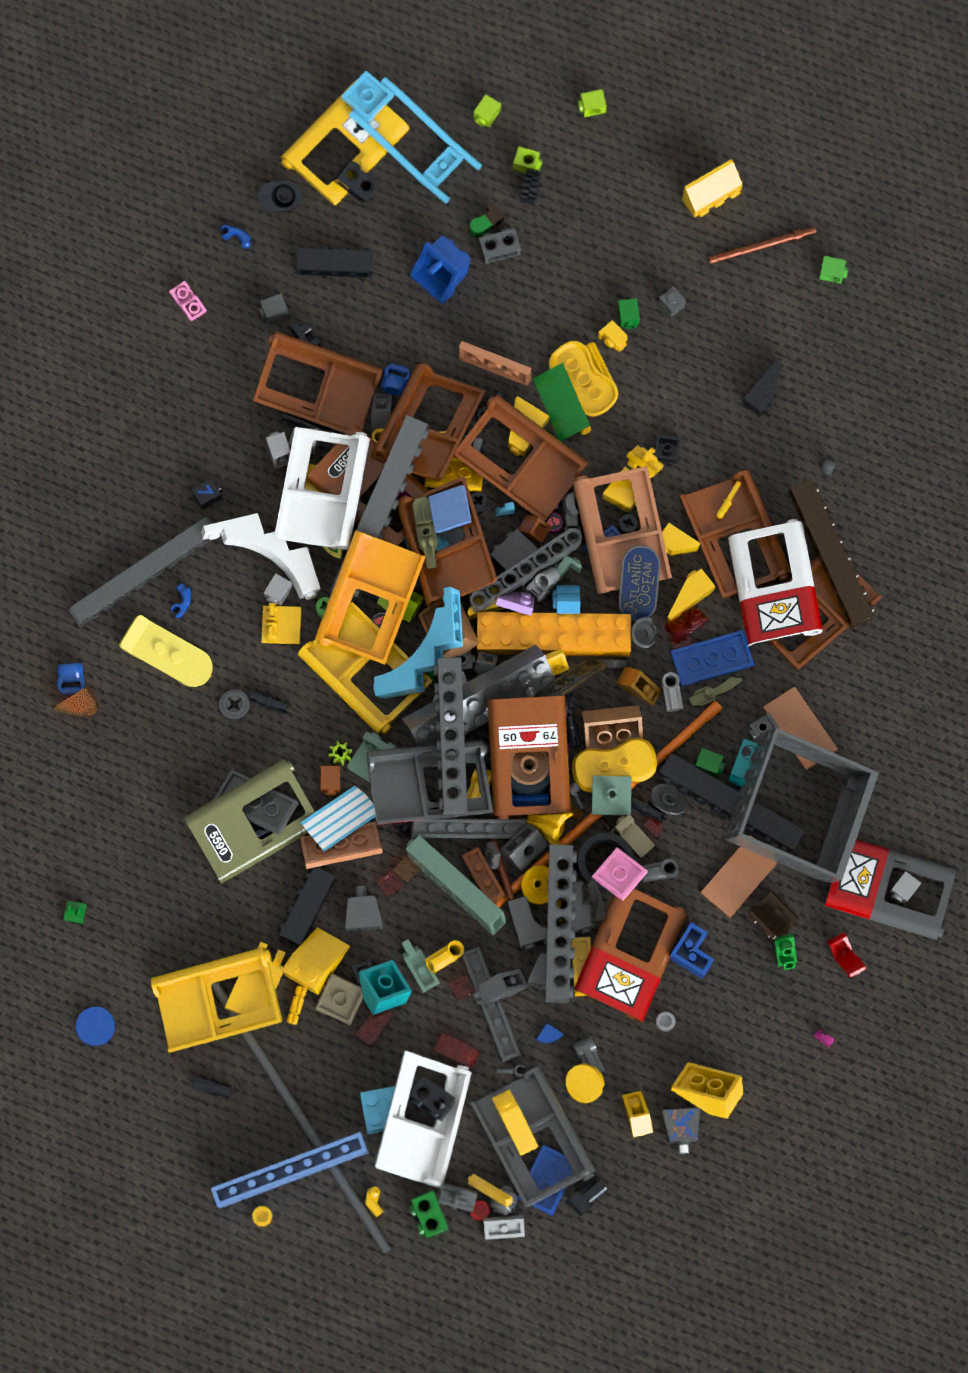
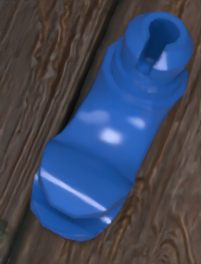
[220,225,251,249]
[171,583,191,618]

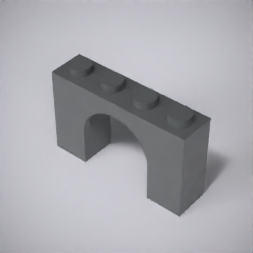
[507,881,596,950]

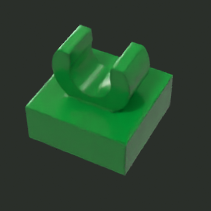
[63,901,87,924]

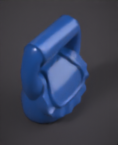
[381,363,411,395]
[57,663,85,695]

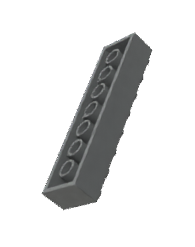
[402,644,557,747]

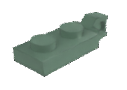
[402,939,440,993]

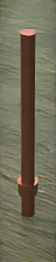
[708,226,816,264]

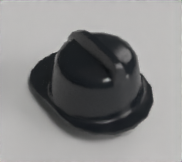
[257,181,302,212]

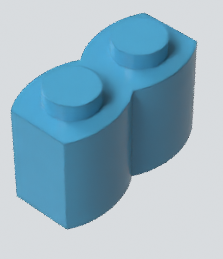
[553,585,580,614]

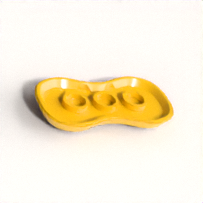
[549,341,618,416]
[572,738,657,793]

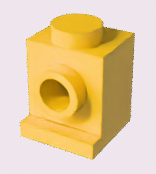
[598,320,628,352]

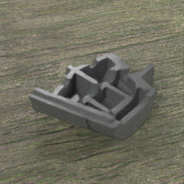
[561,492,579,527]

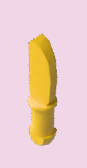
[716,481,741,519]

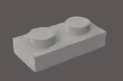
[484,1215,525,1240]

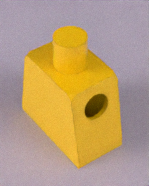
[602,467,636,513]

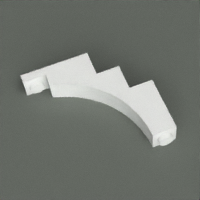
[201,513,321,600]

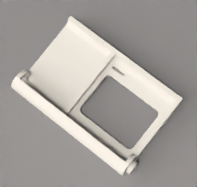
[274,427,370,550]
[375,1051,472,1188]

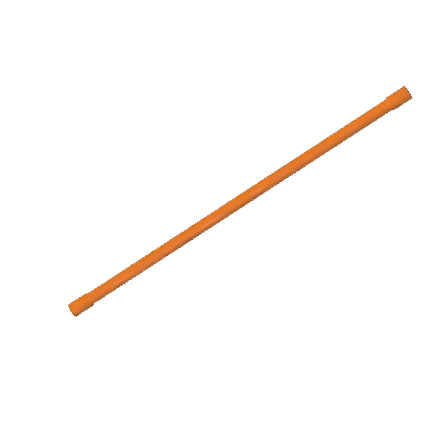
[494,701,723,908]

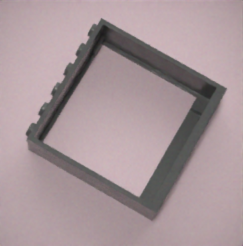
[725,728,879,884]

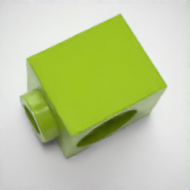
[578,89,607,117]
[473,95,501,128]
[513,147,542,173]

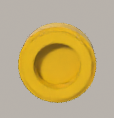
[252,1206,272,1226]

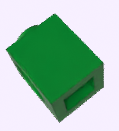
[618,298,640,329]
[695,748,725,777]

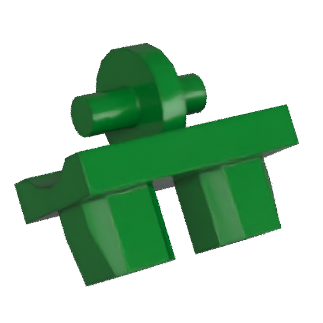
[774,933,797,970]

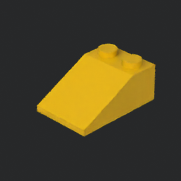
[282,927,350,996]
[671,1062,743,1119]

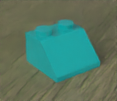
[359,960,412,1015]

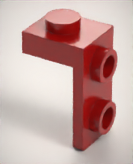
[827,932,866,977]

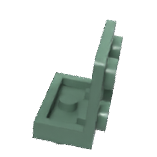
[348,731,397,783]

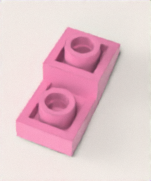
[169,281,207,322]

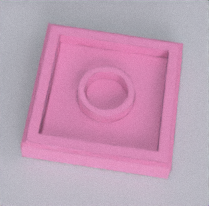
[592,848,647,901]

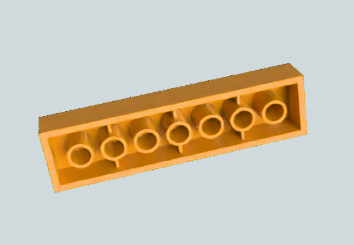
[477,612,631,657]

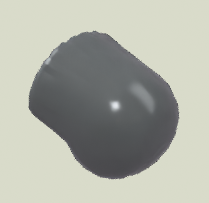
[631,617,657,648]

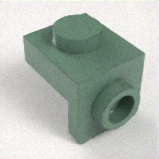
[553,556,582,582]

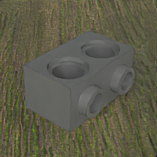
[479,228,521,264]

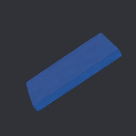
[670,630,755,687]

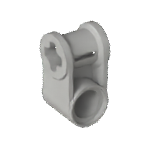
[526,567,560,603]

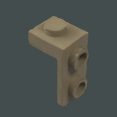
[615,814,655,858]

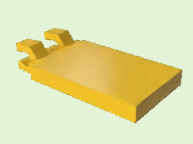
[225,942,286,1015]

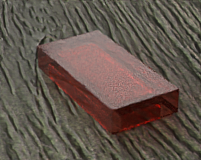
[355,1010,394,1047]

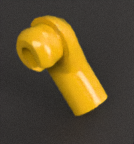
[365,1187,384,1218]

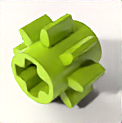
[329,741,352,766]

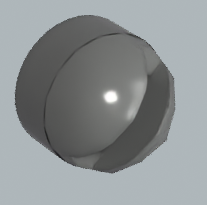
[821,460,836,476]

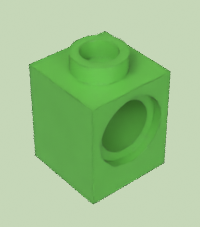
[819,256,848,283]

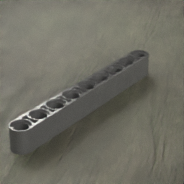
[68,517,213,627]

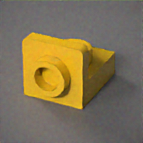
[545,649,570,675]

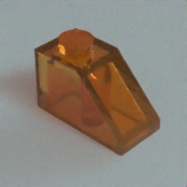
[53,686,100,718]

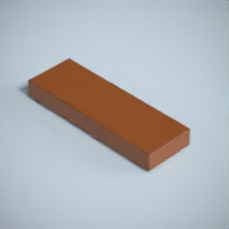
[461,847,506,903]

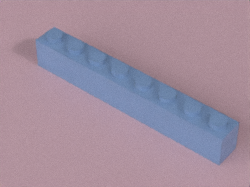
[211,1132,369,1208]

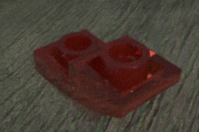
[665,608,709,639]
[434,1033,480,1068]

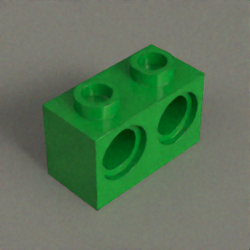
[409,1191,448,1239]

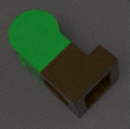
[470,202,504,238]

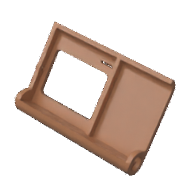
[573,466,672,594]

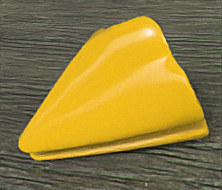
[526,812,573,845]

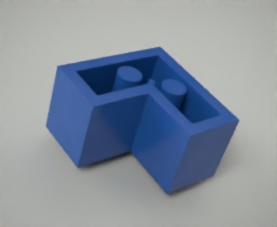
[669,922,714,979]

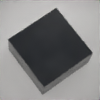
[654,435,681,464]

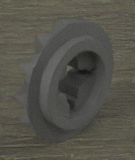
[219,689,250,720]

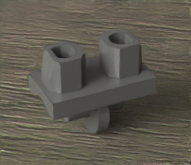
[438,1183,478,1212]

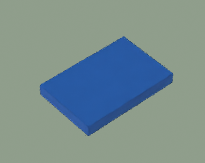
[518,1145,573,1216]

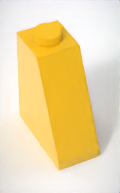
[508,396,549,457]

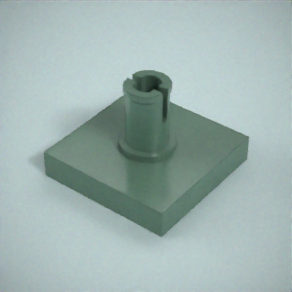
[592,776,632,816]

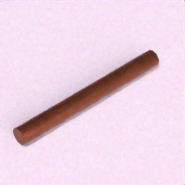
[489,839,515,901]

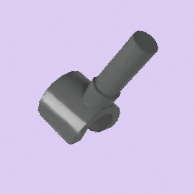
[570,782,584,810]
[497,1064,525,1078]

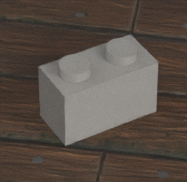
[266,432,290,469]

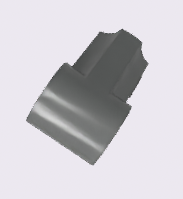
[642,859,678,883]
[572,1036,605,1073]

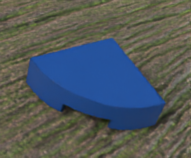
[536,1023,563,1043]

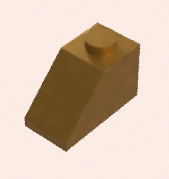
[616,667,663,706]

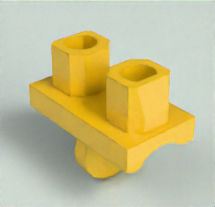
[627,445,664,478]

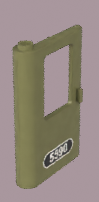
[183,759,315,884]

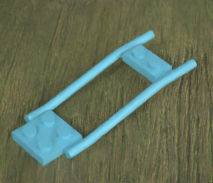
[341,71,482,204]

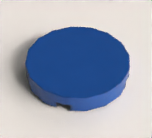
[76,1007,115,1046]

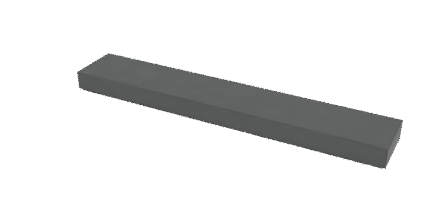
[411,818,526,839]
[461,947,521,1063]

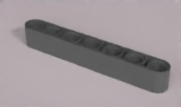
[470,528,582,612]

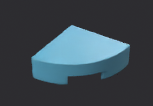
[495,502,515,516]

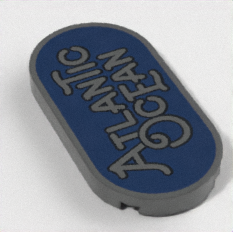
[619,545,660,621]

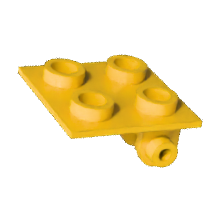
[261,603,301,644]

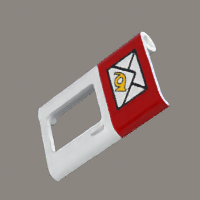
[728,519,823,646]

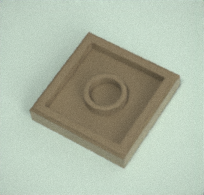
[315,973,363,1025]

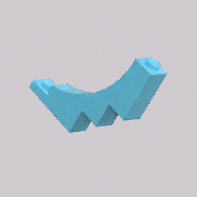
[373,587,463,699]

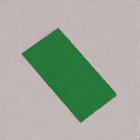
[533,363,590,441]

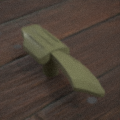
[689,677,742,707]

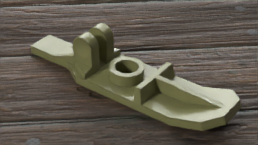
[412,497,438,569]

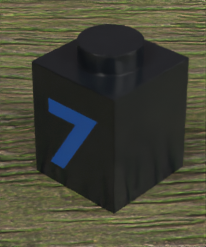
[192,479,223,510]

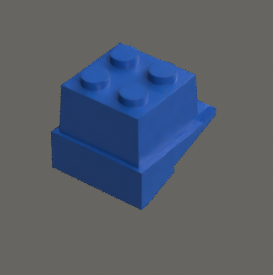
[410,235,470,305]

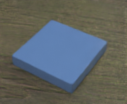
[428,485,472,533]

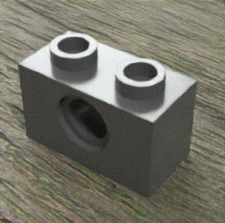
[500,823,549,871]

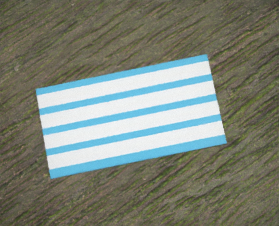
[300,786,376,851]

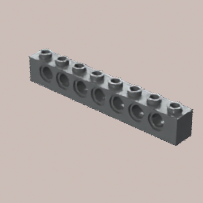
[434,658,467,815]
[545,845,577,1003]

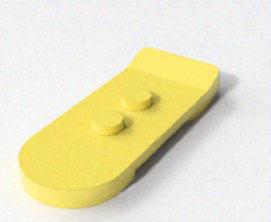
[119,615,213,687]

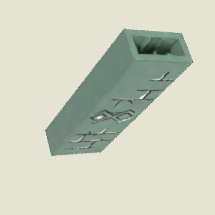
[406,835,506,936]

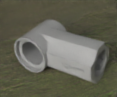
[661,672,683,712]

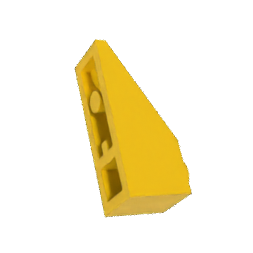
[667,569,715,624]
[492,1089,538,1156]

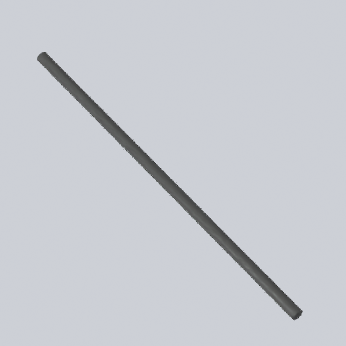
[211,982,392,1254]

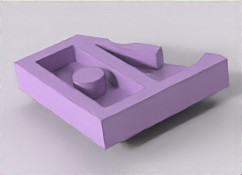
[496,592,534,616]

